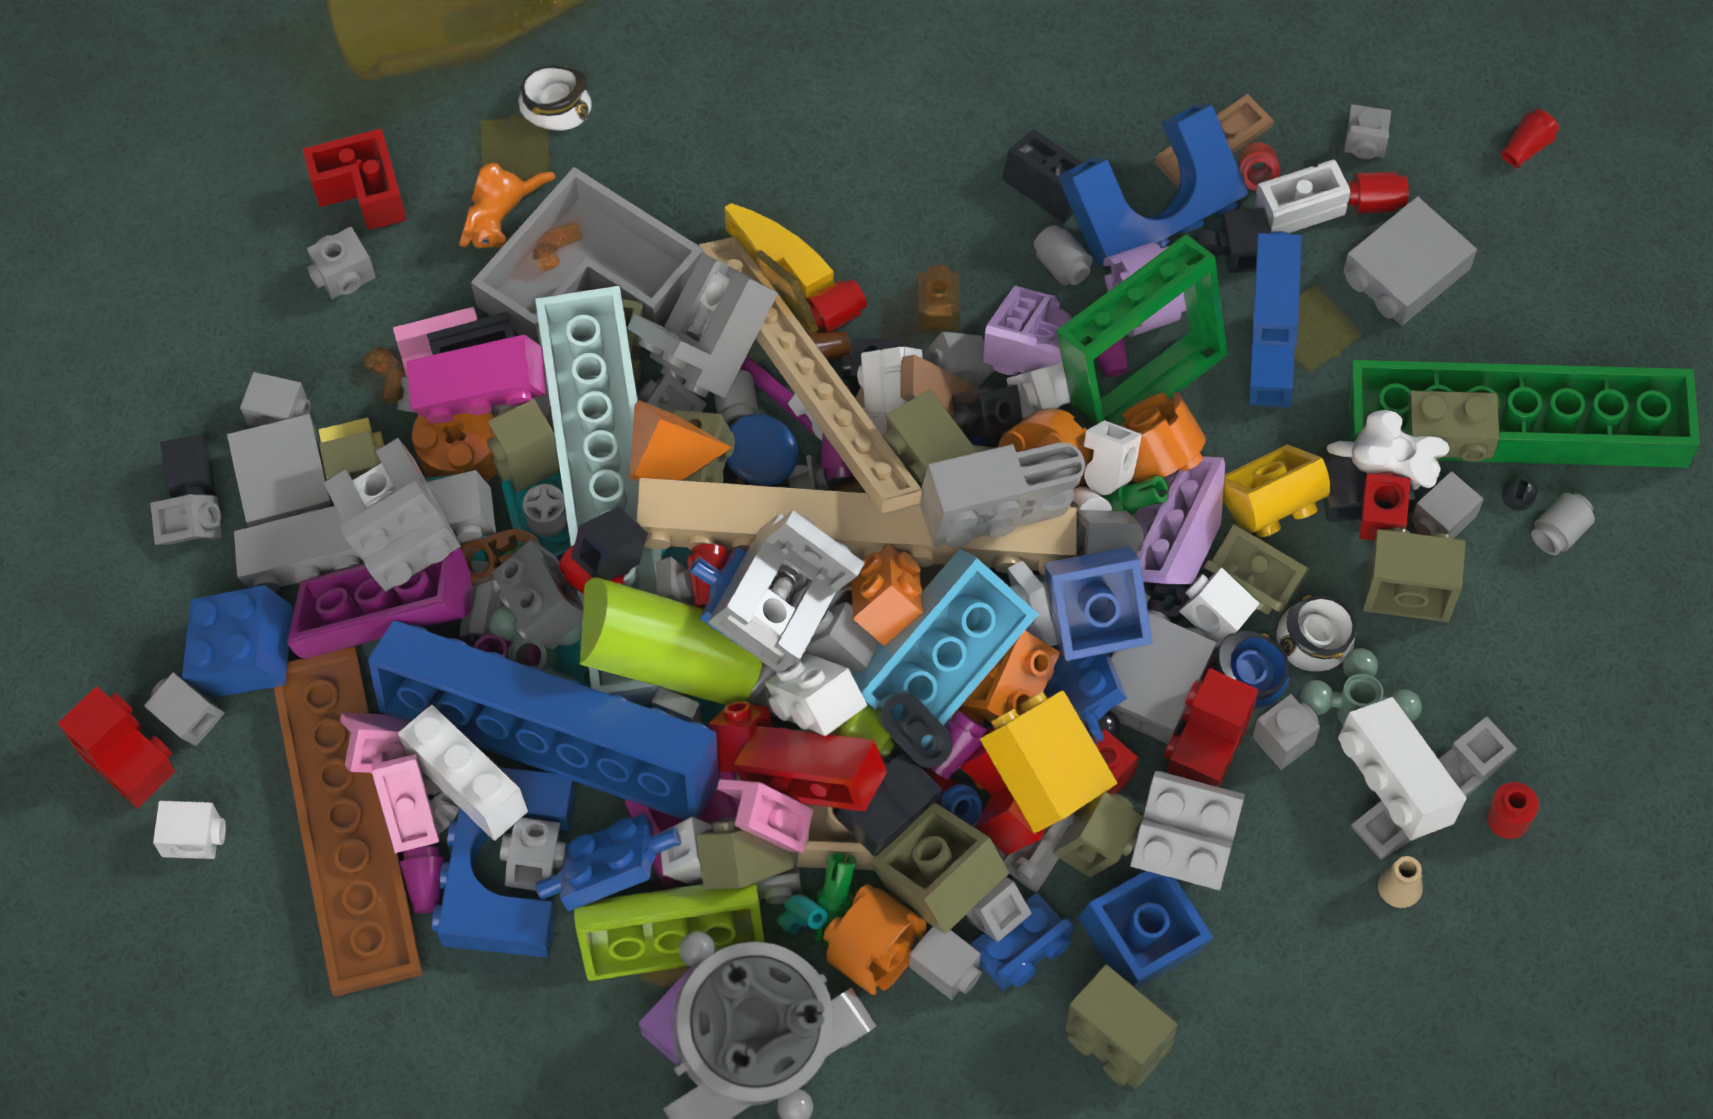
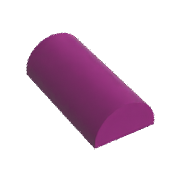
[287,547,473,659]

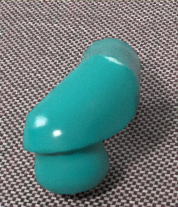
[777,894,827,935]

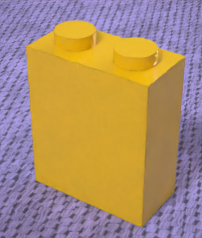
[980,690,1118,834]

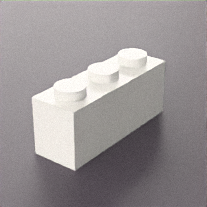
[1338,697,1467,841]
[398,704,528,841]

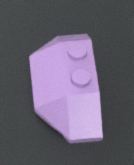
[983,286,1072,375]
[1133,456,1225,584]

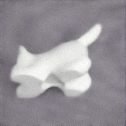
[1327,410,1450,490]

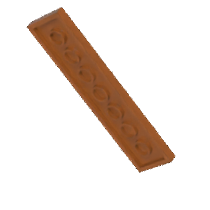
[274,647,423,997]

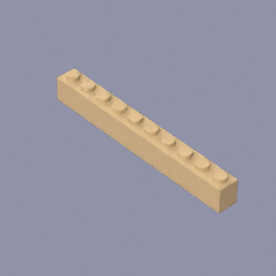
[636,478,1077,576]

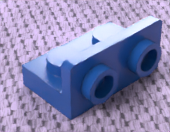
[970,892,1073,991]

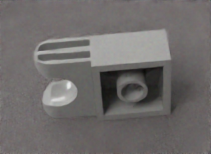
[920,442,1085,548]

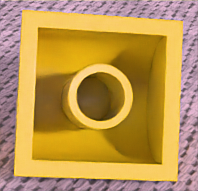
[1223,445,1330,537]

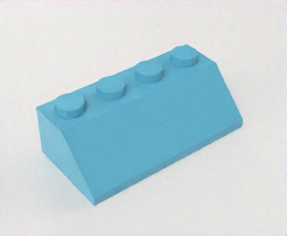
[852,548,1039,748]

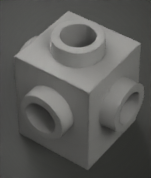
[306,227,376,299]
[500,817,566,891]

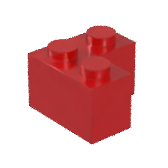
[303,128,407,230]
[1164,668,1259,787]
[57,686,176,809]
[960,726,1046,855]

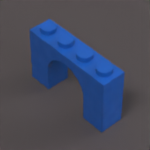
[1058,104,1249,267]
[1249,231,1302,408]
[432,767,576,958]

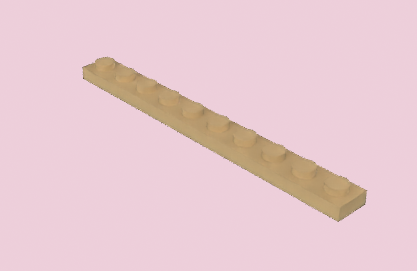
[699,237,923,514]

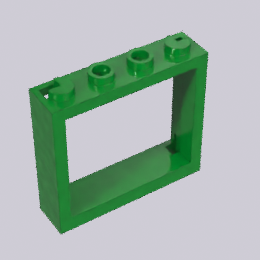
[1056,234,1228,426]

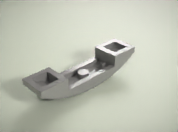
[1351,716,1517,860]

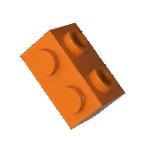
[851,544,923,646]
[962,631,1060,722]

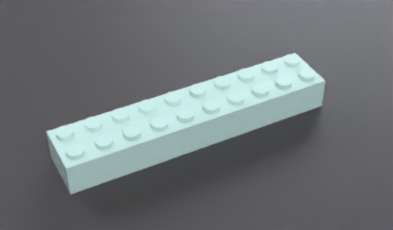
[535,286,684,706]

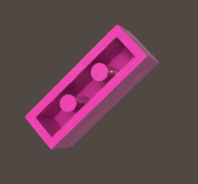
[407,334,546,423]

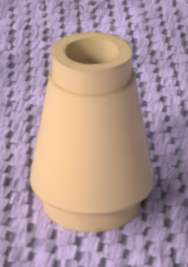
[1378,856,1423,908]

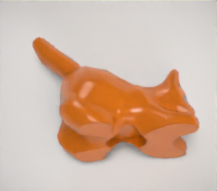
[459,162,556,249]

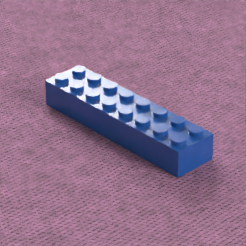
[368,620,719,820]

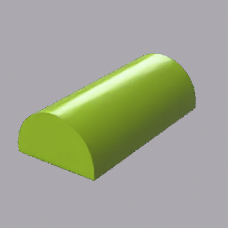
[580,578,763,705]
[574,882,765,981]

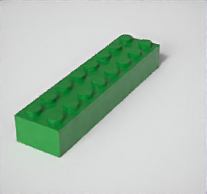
[1346,360,1700,468]

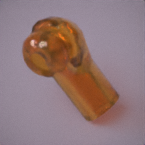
[532,220,583,272]
[363,347,405,404]

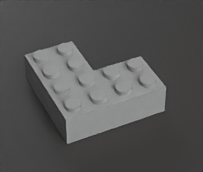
[471,167,704,346]

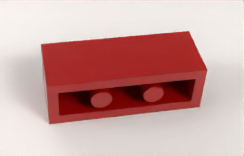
[734,726,887,812]

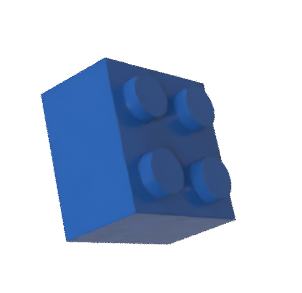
[1044,546,1153,661]
[182,586,293,698]
[1078,871,1213,989]

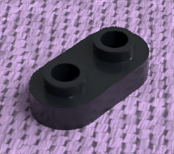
[876,689,953,768]

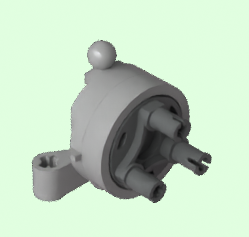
[663,931,876,1119]

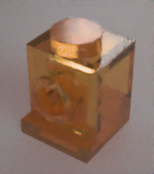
[918,265,960,331]

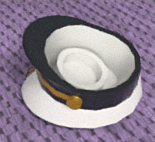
[519,65,591,130]
[1277,595,1356,672]

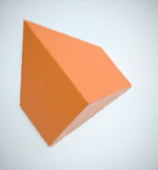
[629,400,733,481]

